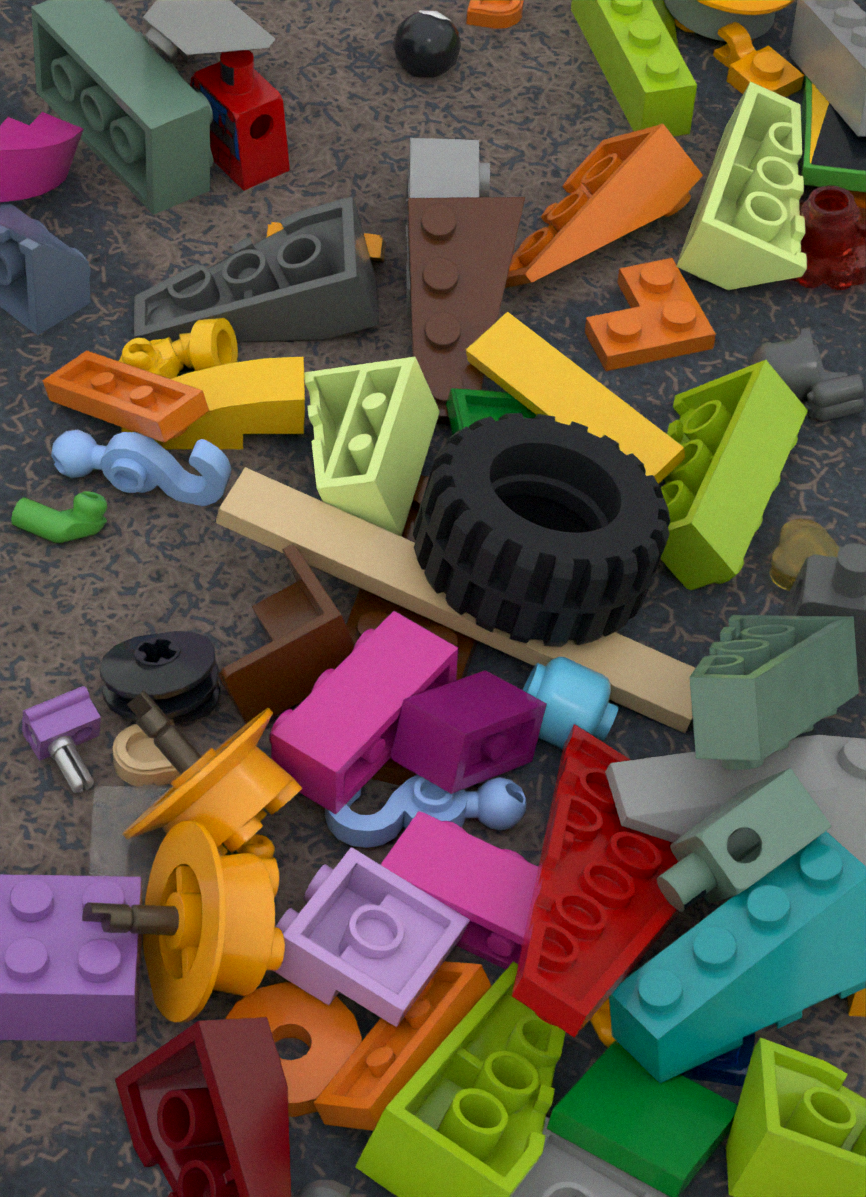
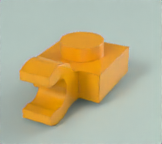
[713,22,804,97]

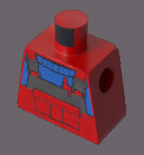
[190,50,290,191]

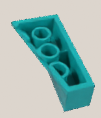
[609,831,866,1083]

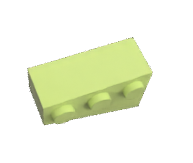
[304,357,440,536]

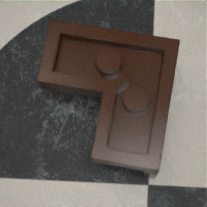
[219,543,355,724]

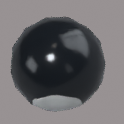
[393,10,461,77]

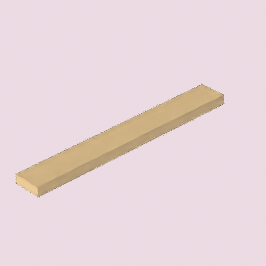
[216,467,695,733]

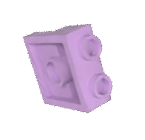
[274,847,470,1027]

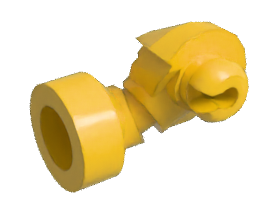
[119,318,238,379]

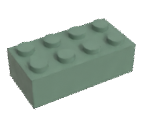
[31,0,213,215]

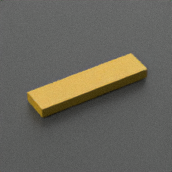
[466,312,685,484]

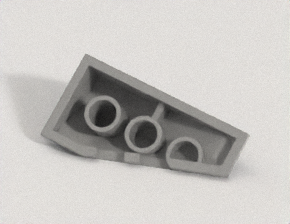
[605,735,866,866]

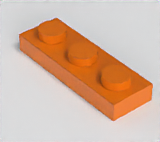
[42,350,209,443]
[313,961,492,1131]

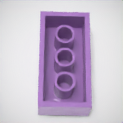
[0,874,143,1042]

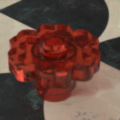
[788,186,866,290]

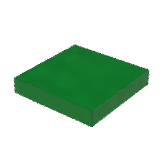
[547,1041,738,1197]

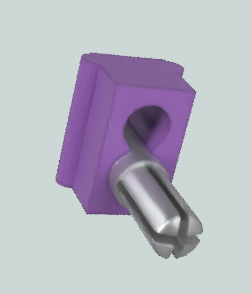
[22,686,101,794]

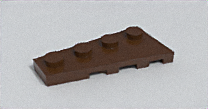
[407,197,525,424]

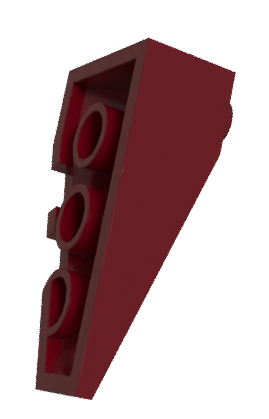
[115,1017,291,1197]

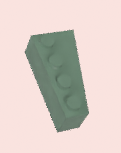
[689,615,859,770]

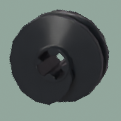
[99,631,221,723]

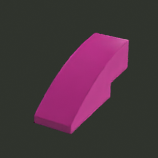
[0,112,84,202]

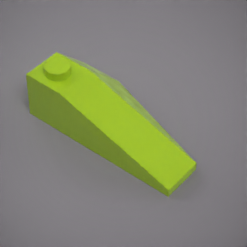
[355,961,566,1197]

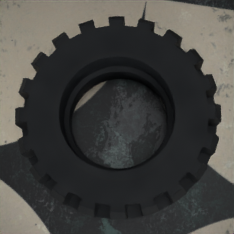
[413,413,670,647]

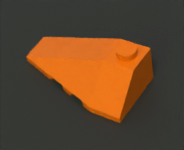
[505,124,703,288]

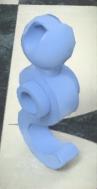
[51,430,231,506]
[325,774,527,848]

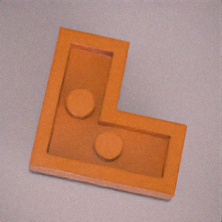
[585,258,716,371]

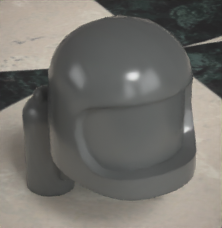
[750,326,865,422]

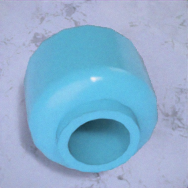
[523,657,618,749]

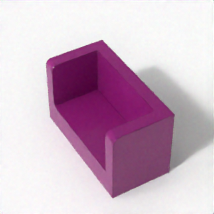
[391,670,547,794]

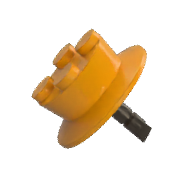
[122,690,302,856]
[82,821,285,1023]

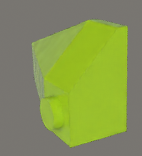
[726,1037,866,1197]

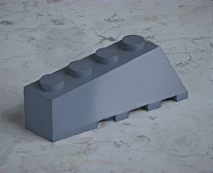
[0,202,91,335]

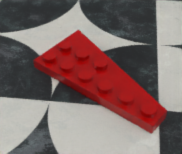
[512,724,680,1038]

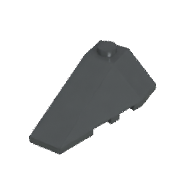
[134,196,379,342]

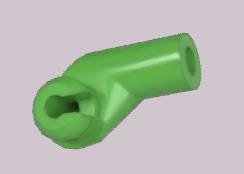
[11,491,108,544]

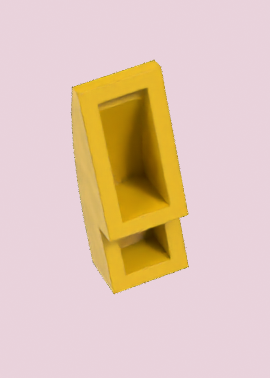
[122,356,305,449]

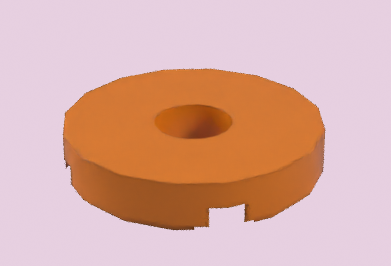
[225,982,362,1117]

